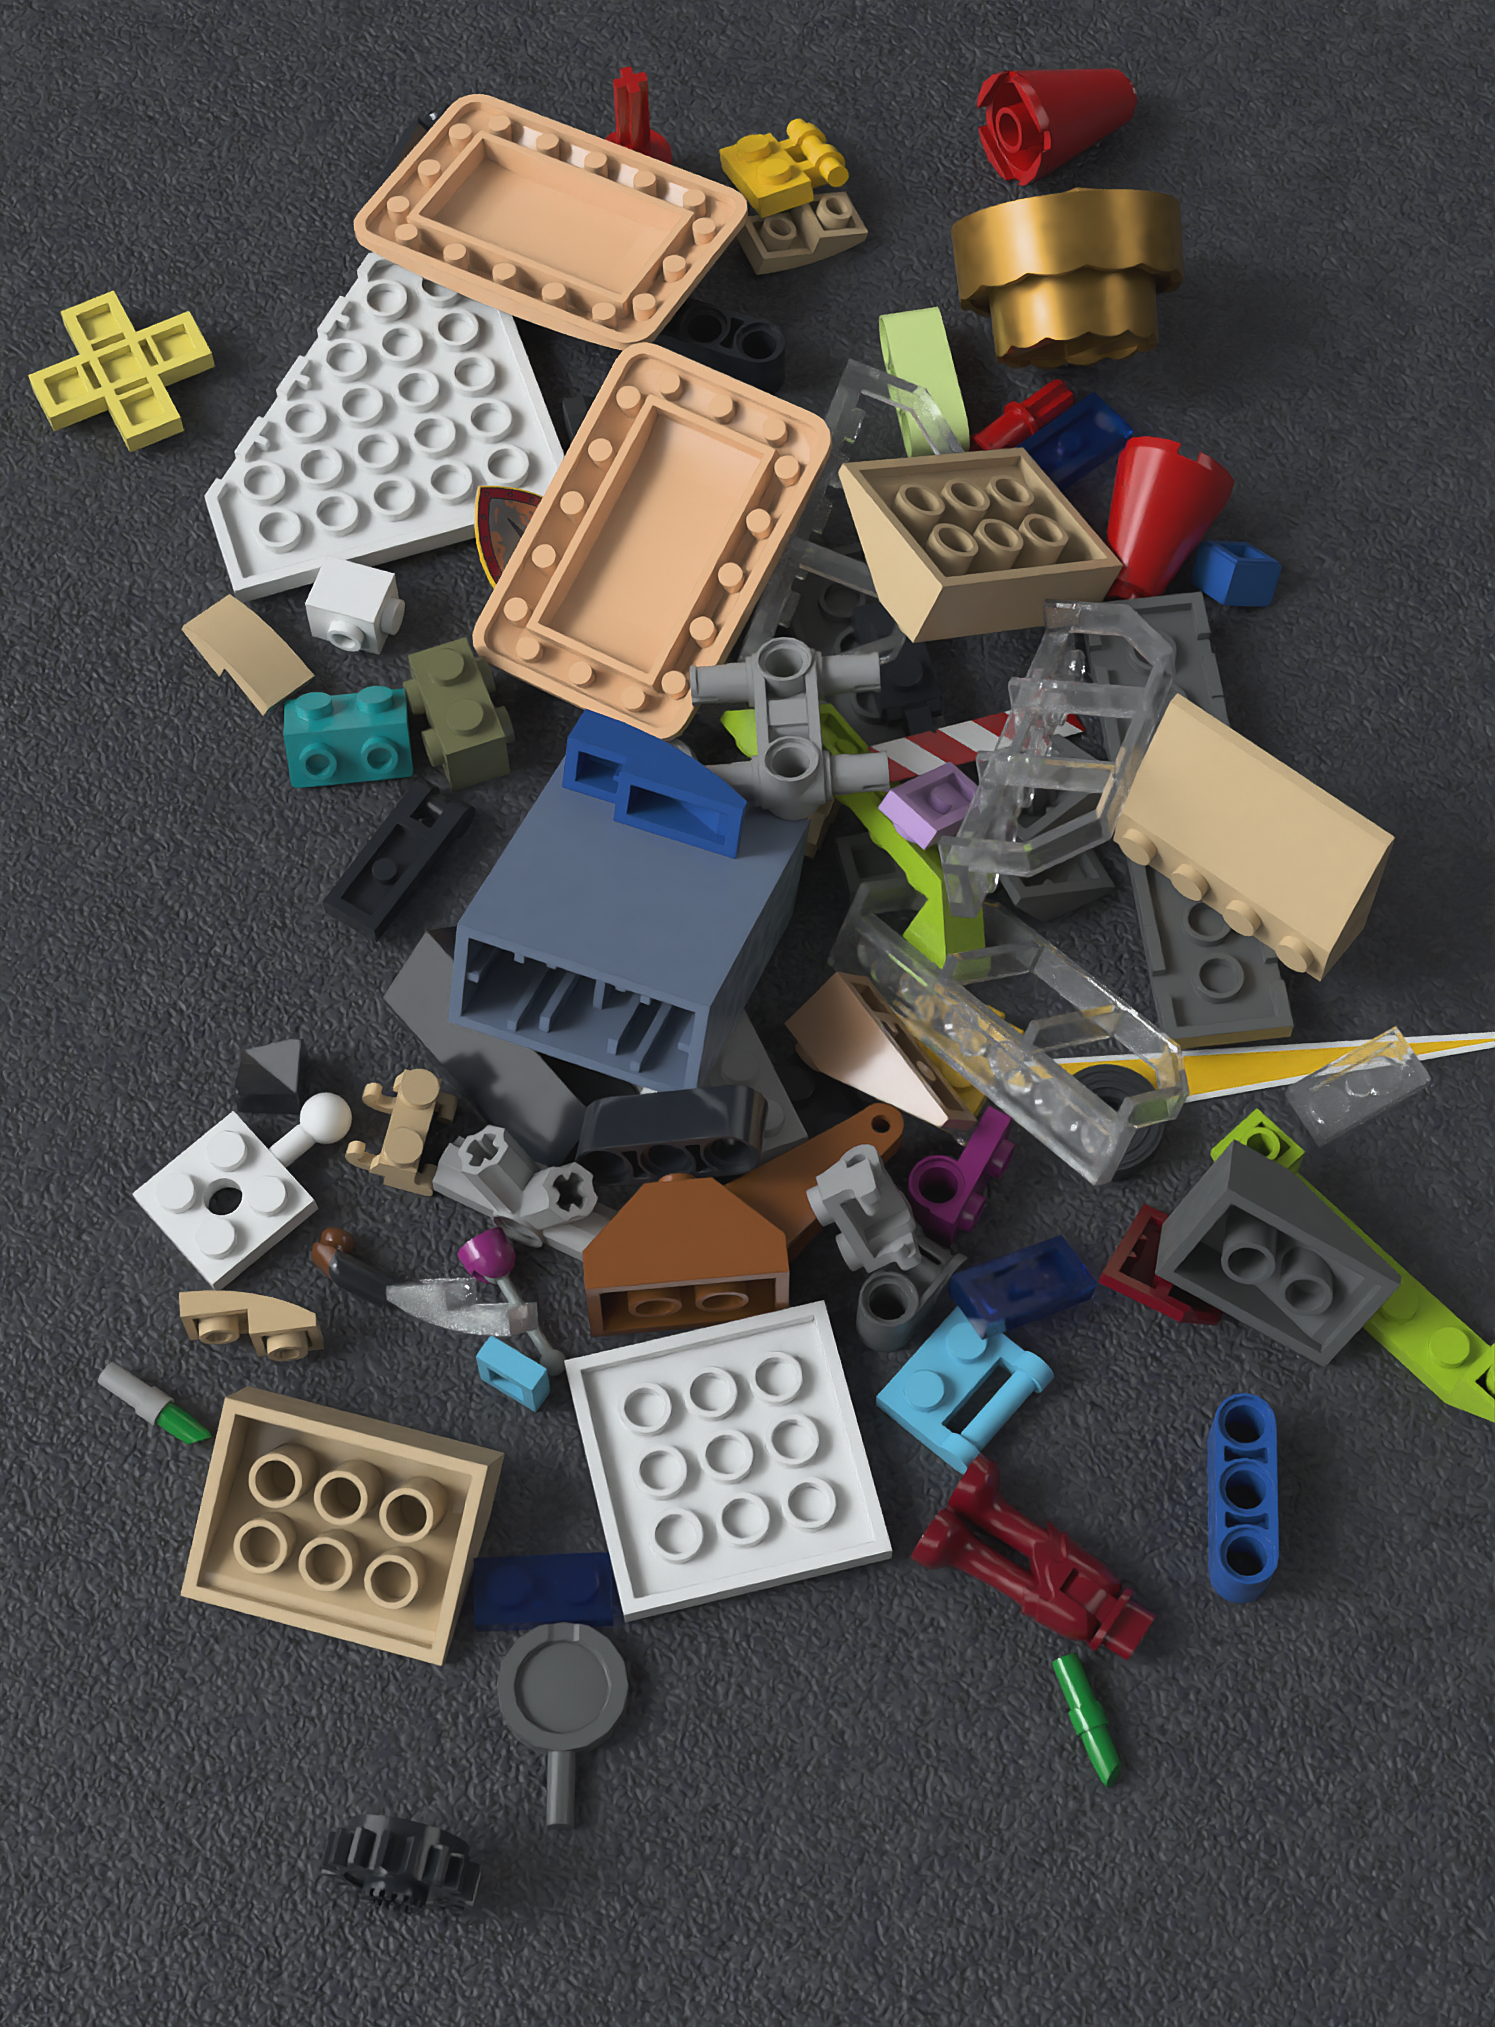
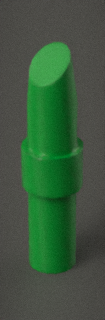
[1052,1653,1121,1788]

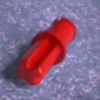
[969,379,1075,452]

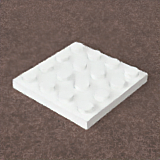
[564,1300,892,1622]

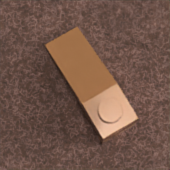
[784,972,978,1130]

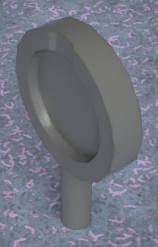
[496,1622,629,1830]

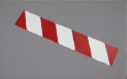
[868,697,1085,783]

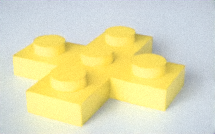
[28,290,215,453]

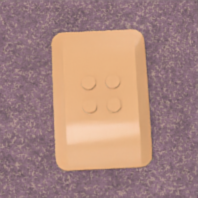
[354,94,748,351]
[472,342,833,742]

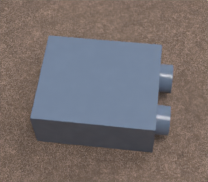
[448,755,811,1092]

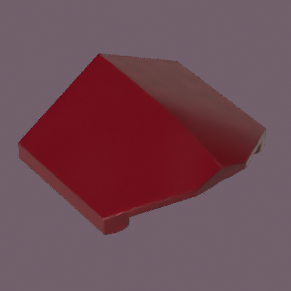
[1099,1204,1224,1325]

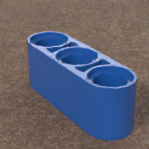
[1207,1393,1279,1604]

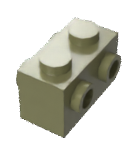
[402,637,515,792]

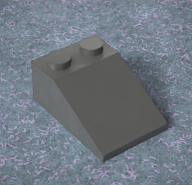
[1155,1139,1401,1367]

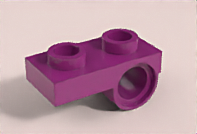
[907,1106,1016,1248]

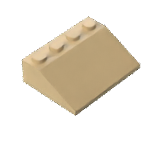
[838,447,1123,643]
[1113,693,1395,981]
[180,1386,505,1666]

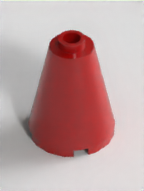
[977,68,1137,186]
[1105,436,1234,601]

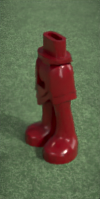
[911,1452,1156,1661]

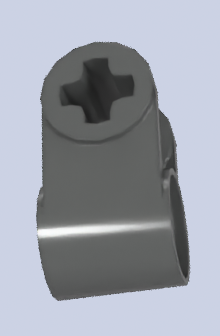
[856,1221,970,1353]

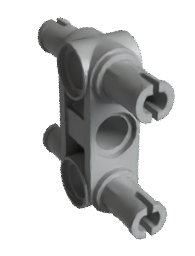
[689,637,890,821]

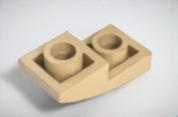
[736,191,868,275]
[181,594,314,716]
[179,1290,324,1361]

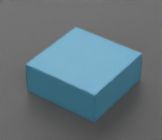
[476,1335,551,1413]

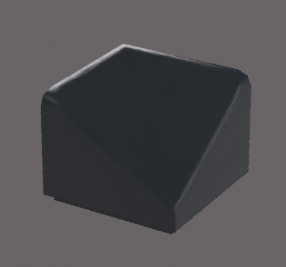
[233,1039,309,1114]

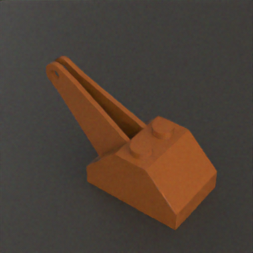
[582,1103,904,1337]

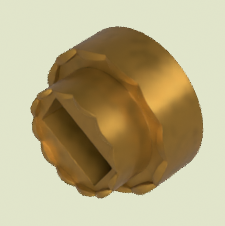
[951,187,1184,370]

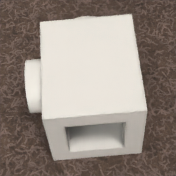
[305,555,405,655]

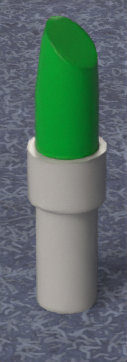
[98,1361,213,1445]

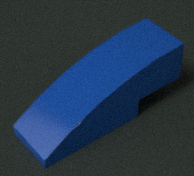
[562,709,747,859]

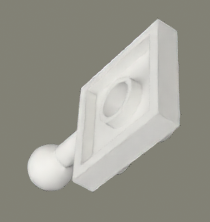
[132,1092,352,1291]

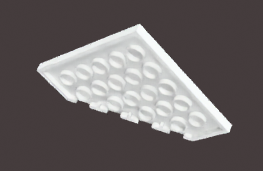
[204,252,565,603]

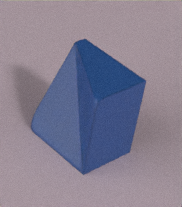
[1191,540,1282,607]

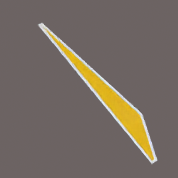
[1014,1032,1495,1107]

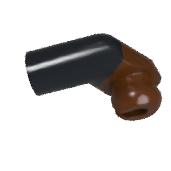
[311,1227,396,1308]

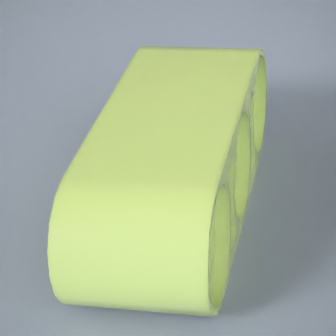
[879,307,970,457]

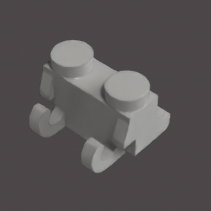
[806,1144,922,1273]

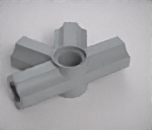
[432,1125,618,1262]

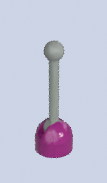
[457,1227,566,1376]

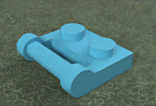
[876,1301,1054,1475]

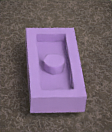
[878,762,996,850]

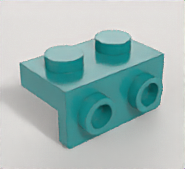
[283,686,413,788]

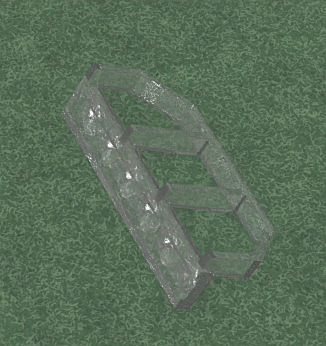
[736,358,964,665]
[938,599,1176,918]
[826,877,1190,1186]

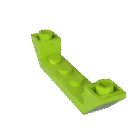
[720,704,986,980]
[1210,1108,1495,1422]

